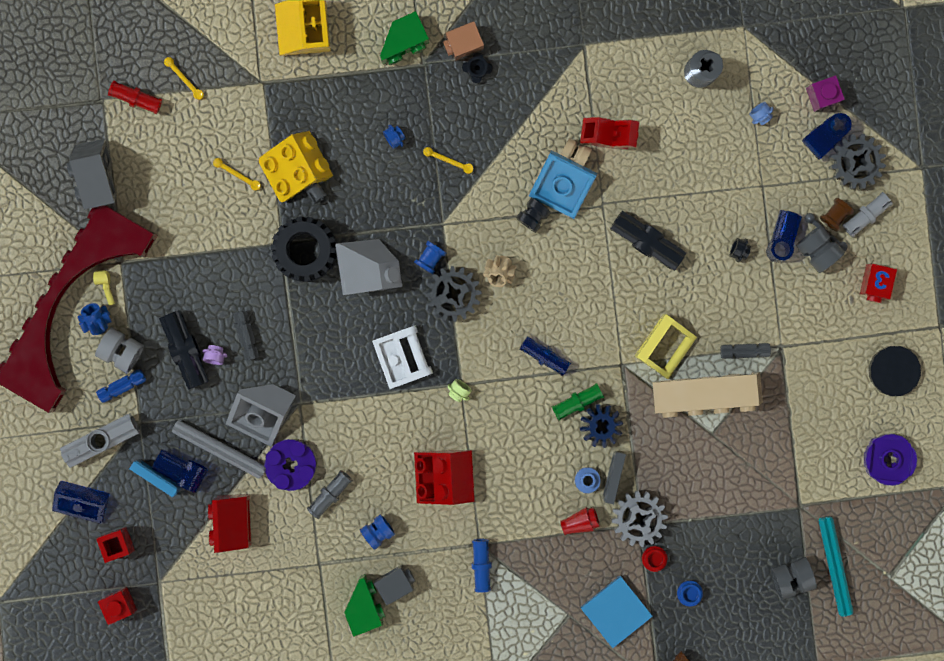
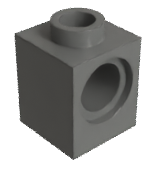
[374,565,416,606]

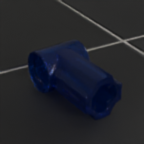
[766,210,802,263]
[152,449,208,493]

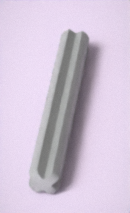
[172,421,266,479]

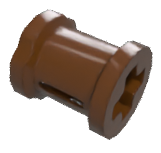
[819,198,854,232]

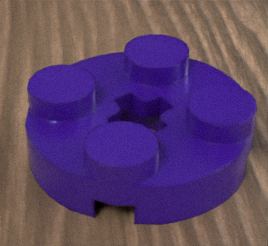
[864,434,917,486]
[265,439,317,491]

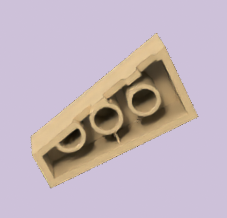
[653,372,763,418]

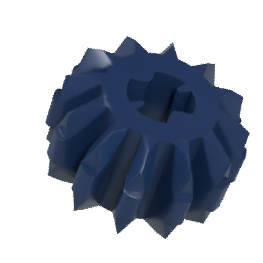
[579,404,623,448]

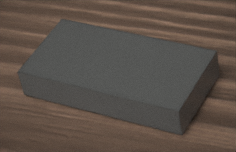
[602,451,626,505]

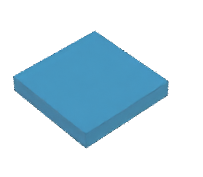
[529,150,597,219]
[580,576,653,648]

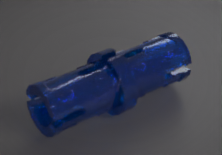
[519,336,571,376]

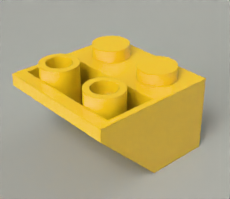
[275,0,331,56]

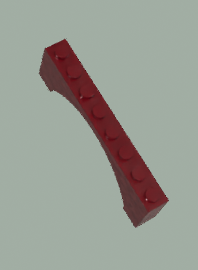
[0,205,158,413]

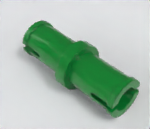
[551,383,605,421]

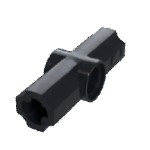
[610,211,687,271]
[159,310,209,390]

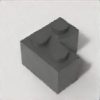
[67,139,117,210]

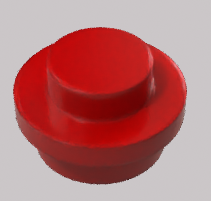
[642,546,668,572]

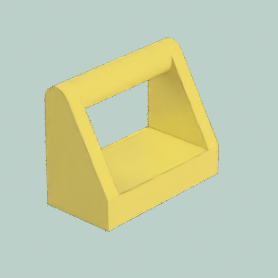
[634,314,697,379]

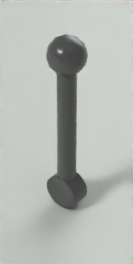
[805,213,848,251]

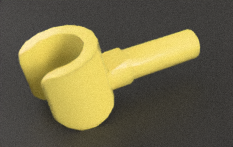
[93,270,115,306]

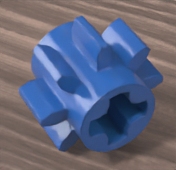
[77,303,112,335]

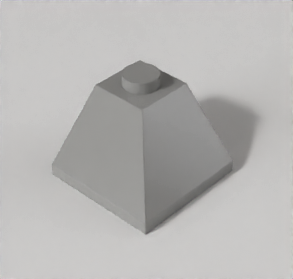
[335,239,402,295]
[226,384,296,447]

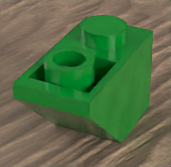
[380,11,429,65]
[344,574,386,637]

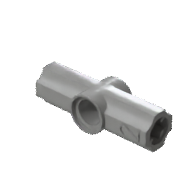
[60,413,140,468]

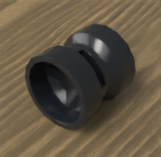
[516,197,551,233]

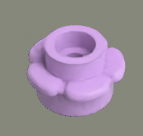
[202,345,227,365]

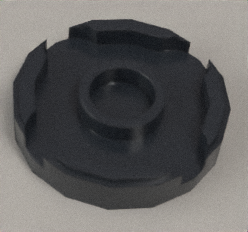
[869,346,921,396]

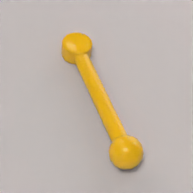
[164,57,204,100]
[423,147,473,174]
[213,158,261,191]

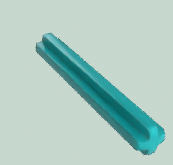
[818,516,853,617]

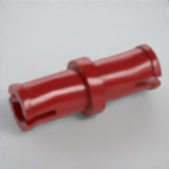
[108,80,163,115]

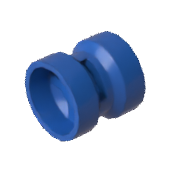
[360,514,396,550]

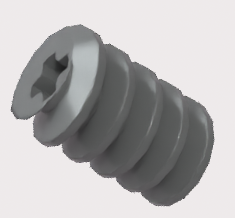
[684,50,723,88]

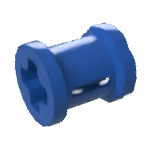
[414,241,447,274]

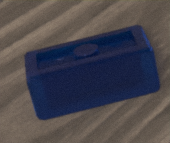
[52,481,109,524]

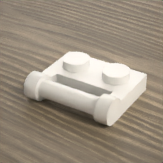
[372,325,433,389]

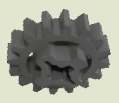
[828,134,886,190]
[426,266,482,322]

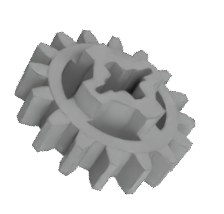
[611,490,668,547]

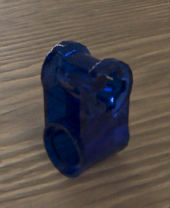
[802,113,852,160]

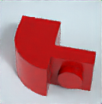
[580,117,639,149]

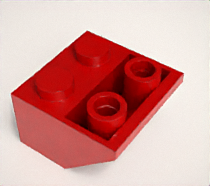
[414,450,475,505]
[208,494,252,553]

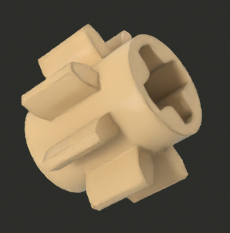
[483,255,516,287]

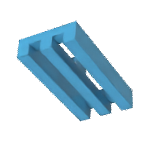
[129,459,181,497]

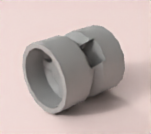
[95,327,144,374]

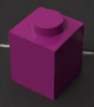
[806,75,845,112]

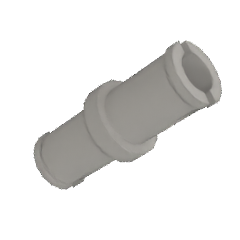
[842,192,893,238]

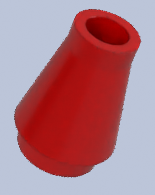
[560,507,600,535]

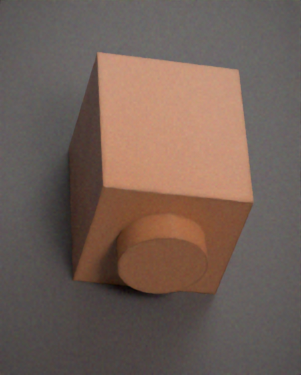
[443,21,484,61]

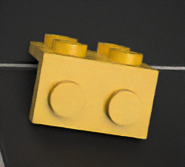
[259,131,333,202]

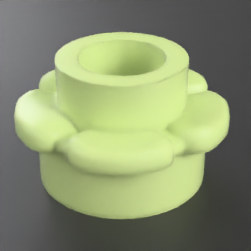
[447,379,472,402]

